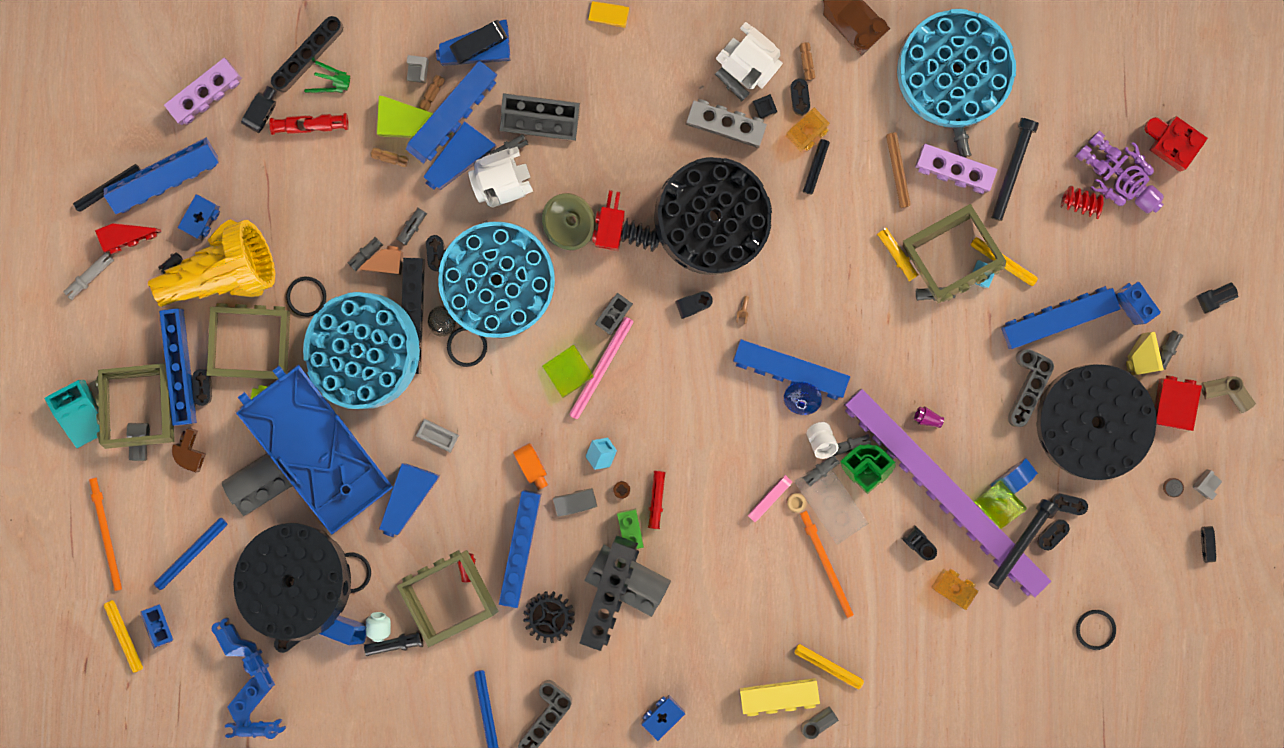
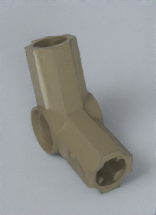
[1201,376,1256,413]

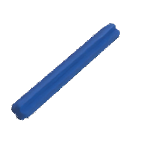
[154,518,228,590]
[474,670,499,748]

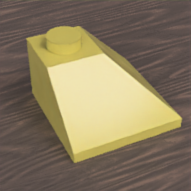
[1126,332,1164,375]

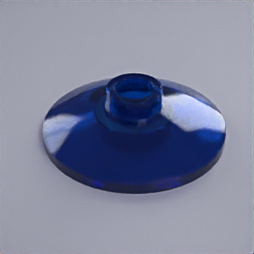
[784,382,822,415]

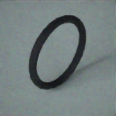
[286,276,327,317]
[447,327,487,367]
[344,552,371,593]
[1076,610,1116,650]

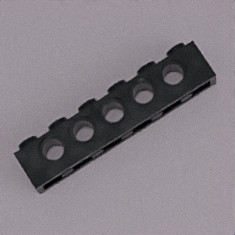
[402,258,425,374]
[579,535,639,651]

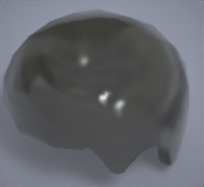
[428,306,456,337]

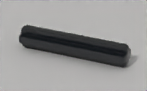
[803,139,830,195]

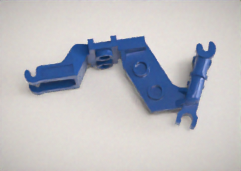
[211,618,286,739]

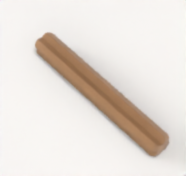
[886,132,911,208]

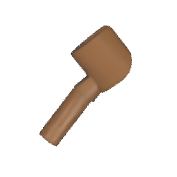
[736,296,749,324]

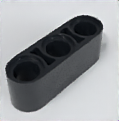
[449,20,508,64]

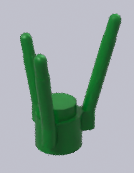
[304,61,351,93]

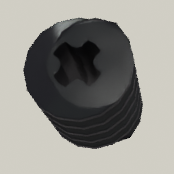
[621,218,660,252]

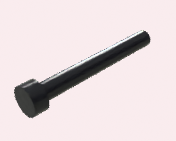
[991,118,1039,221]
[988,499,1058,590]

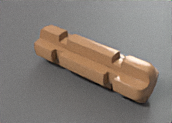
[799,42,815,80]
[419,75,445,111]
[371,148,409,167]

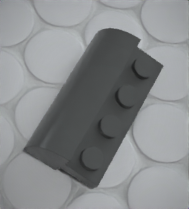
[500,93,580,141]
[222,453,293,516]
[584,545,671,617]

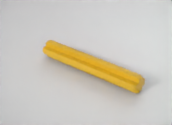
[970,237,1038,286]
[104,600,143,673]
[794,644,864,689]

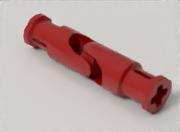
[269,113,349,135]

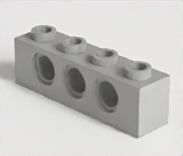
[686,99,767,148]

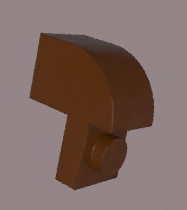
[172,428,206,473]

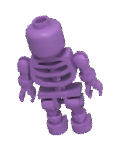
[1075,131,1164,213]

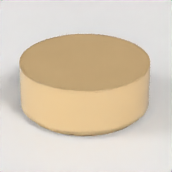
[787,493,806,513]

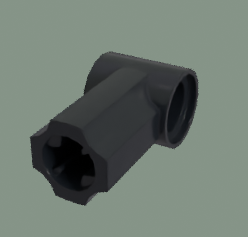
[1196,282,1239,314]

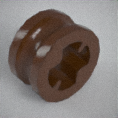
[613,481,630,499]

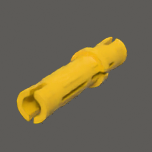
[877,228,919,281]

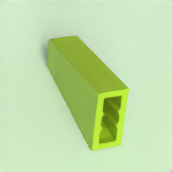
[377,96,452,138]

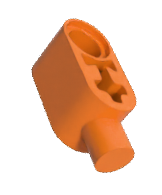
[513,443,548,490]

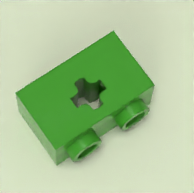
[617,508,644,549]

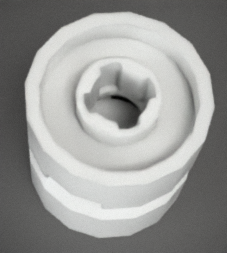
[806,422,839,459]

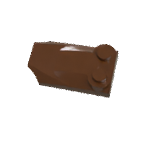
[823,0,891,56]

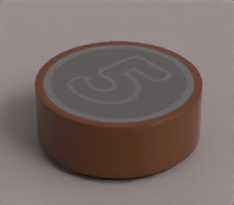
[1163,478,1184,498]

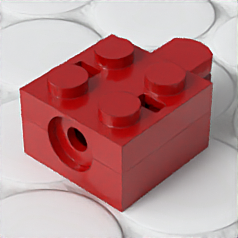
[1144,116,1208,172]
[592,190,625,251]

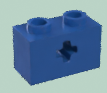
[178,194,220,240]
[140,604,173,649]
[642,695,685,741]

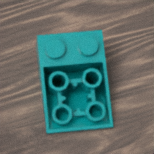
[44,380,111,448]

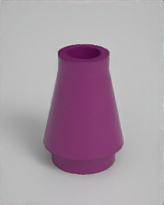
[914,406,944,428]

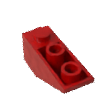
[95,223,161,255]

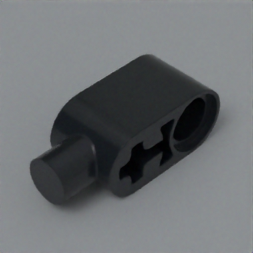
[241,86,278,133]

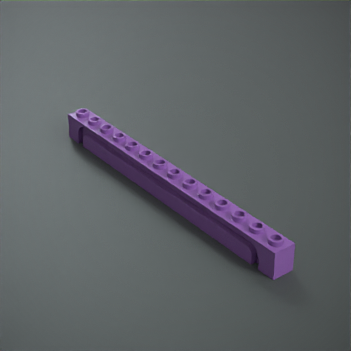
[844,389,1051,597]

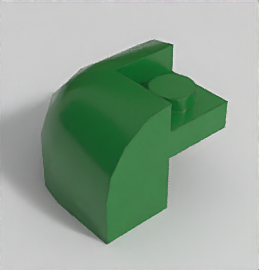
[840,444,896,494]

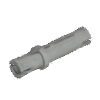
[63,252,114,300]

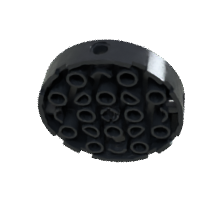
[654,157,772,275]
[1036,364,1157,480]
[233,523,351,641]

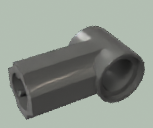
[127,423,150,461]
[801,706,839,739]

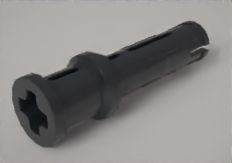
[364,630,424,656]

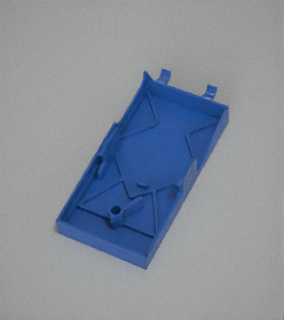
[235,364,393,535]

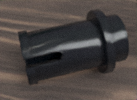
[158,252,183,274]

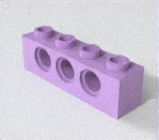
[164,58,242,125]
[915,144,998,194]

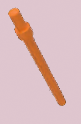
[89,477,122,591]
[800,510,854,618]

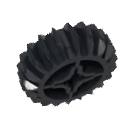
[523,591,575,643]

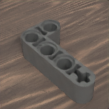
[1008,349,1054,427]
[518,680,572,748]

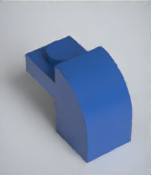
[990,458,1038,500]

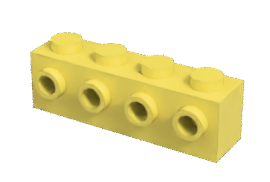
[739,678,820,716]

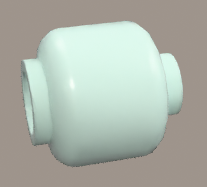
[366,612,391,642]

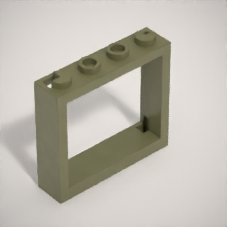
[903,204,1006,303]
[207,303,290,379]
[95,363,174,449]
[397,550,499,648]

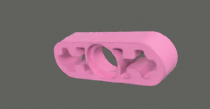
[748,475,792,522]

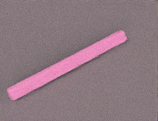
[569,317,633,419]

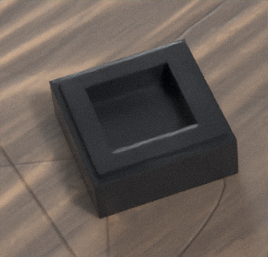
[753,94,778,119]

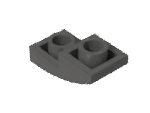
[553,488,597,517]

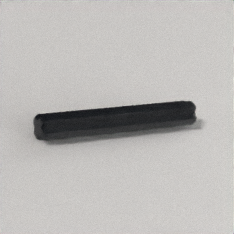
[73,164,141,212]

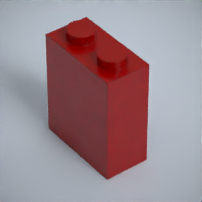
[1154,375,1202,431]

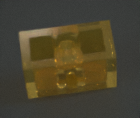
[786,107,830,152]
[931,568,978,610]

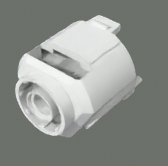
[716,22,783,89]
[468,146,533,208]

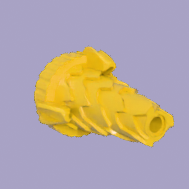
[148,219,276,307]

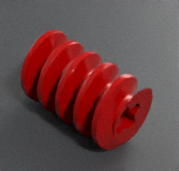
[1061,186,1104,219]

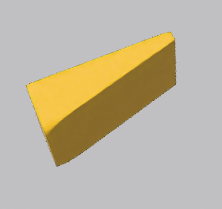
[588,1,630,28]

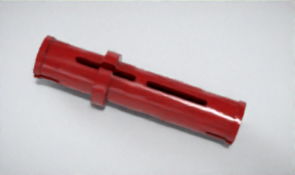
[648,471,666,529]

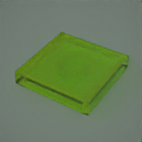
[542,345,595,398]
[974,480,1027,529]

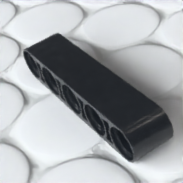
[271,16,344,92]

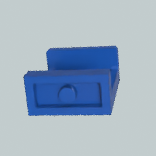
[1115,282,1161,325]

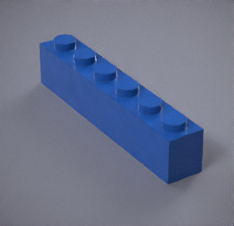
[406,60,497,164]
[104,137,219,214]
[1001,286,1121,349]
[159,308,197,426]
[733,339,850,400]
[499,490,542,608]

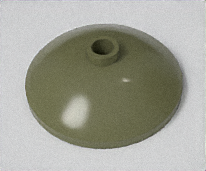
[542,193,596,250]

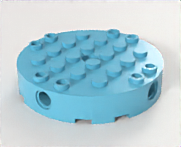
[897,9,1016,128]
[438,221,555,338]
[303,292,420,409]

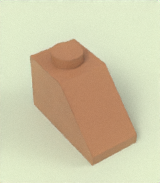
[360,246,403,275]

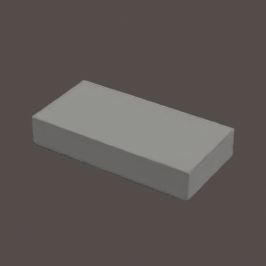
[416,419,459,453]

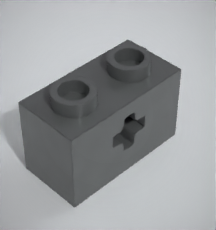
[595,293,633,335]

